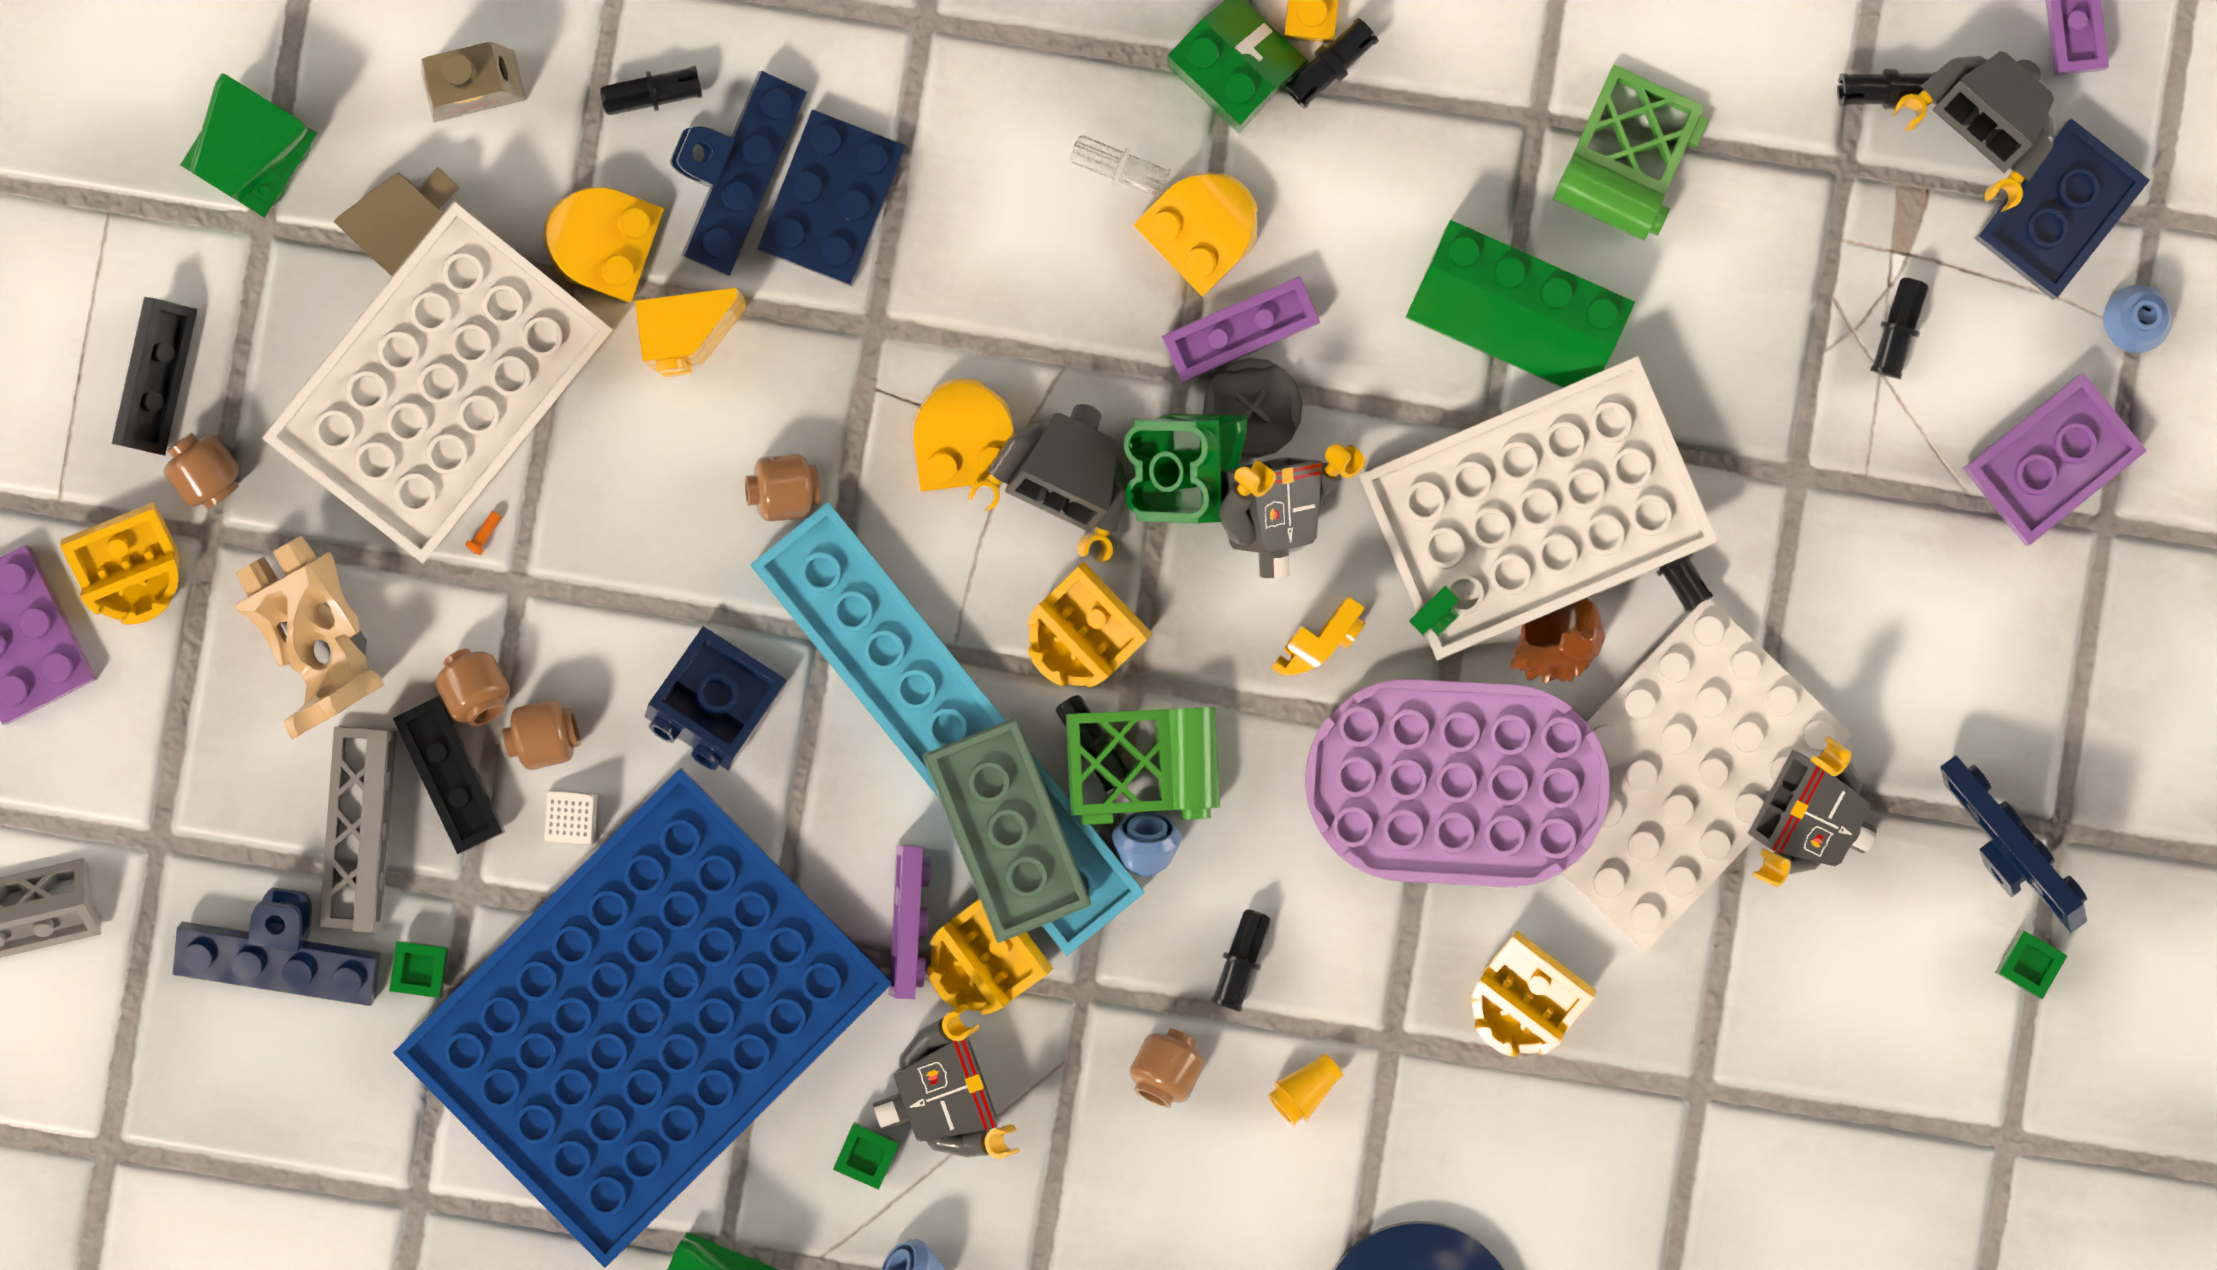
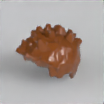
[1510,598,1605,683]

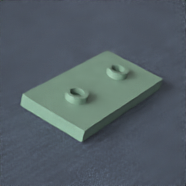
[922,717,1092,943]

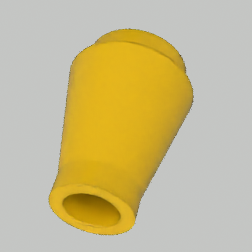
[1267,1053,1344,1126]

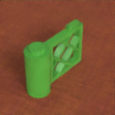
[1552,65,1709,241]
[1066,707,1220,825]

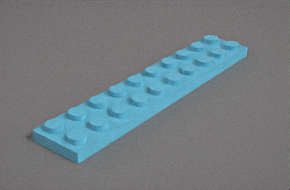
[750,502,1145,956]

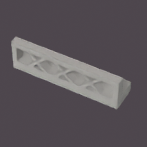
[319,727,397,933]
[0,858,101,958]

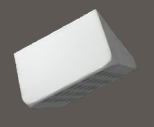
[544,791,598,845]

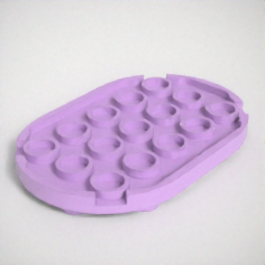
[1305,679,1610,888]

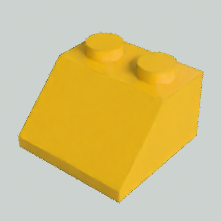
[635,288,747,377]

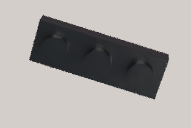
[111,297,198,456]
[393,696,505,854]

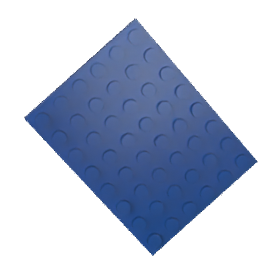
[393,768,893,1268]

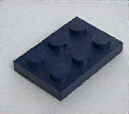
[757,109,906,287]
[1974,118,2150,300]

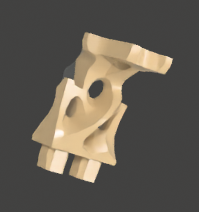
[235,536,385,739]

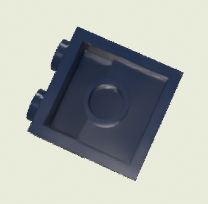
[644,626,787,771]

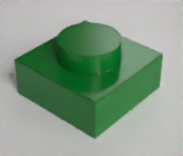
[1409,585,1460,637]
[1995,929,2068,999]
[389,940,449,998]
[833,1122,900,1190]

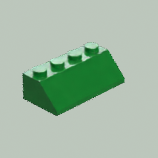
[1405,220,1635,388]

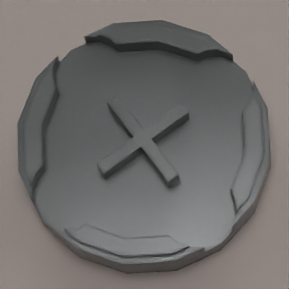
[1203,358,1303,459]

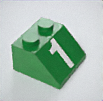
[1167,0,1308,134]

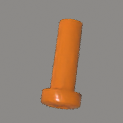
[465,511,502,556]

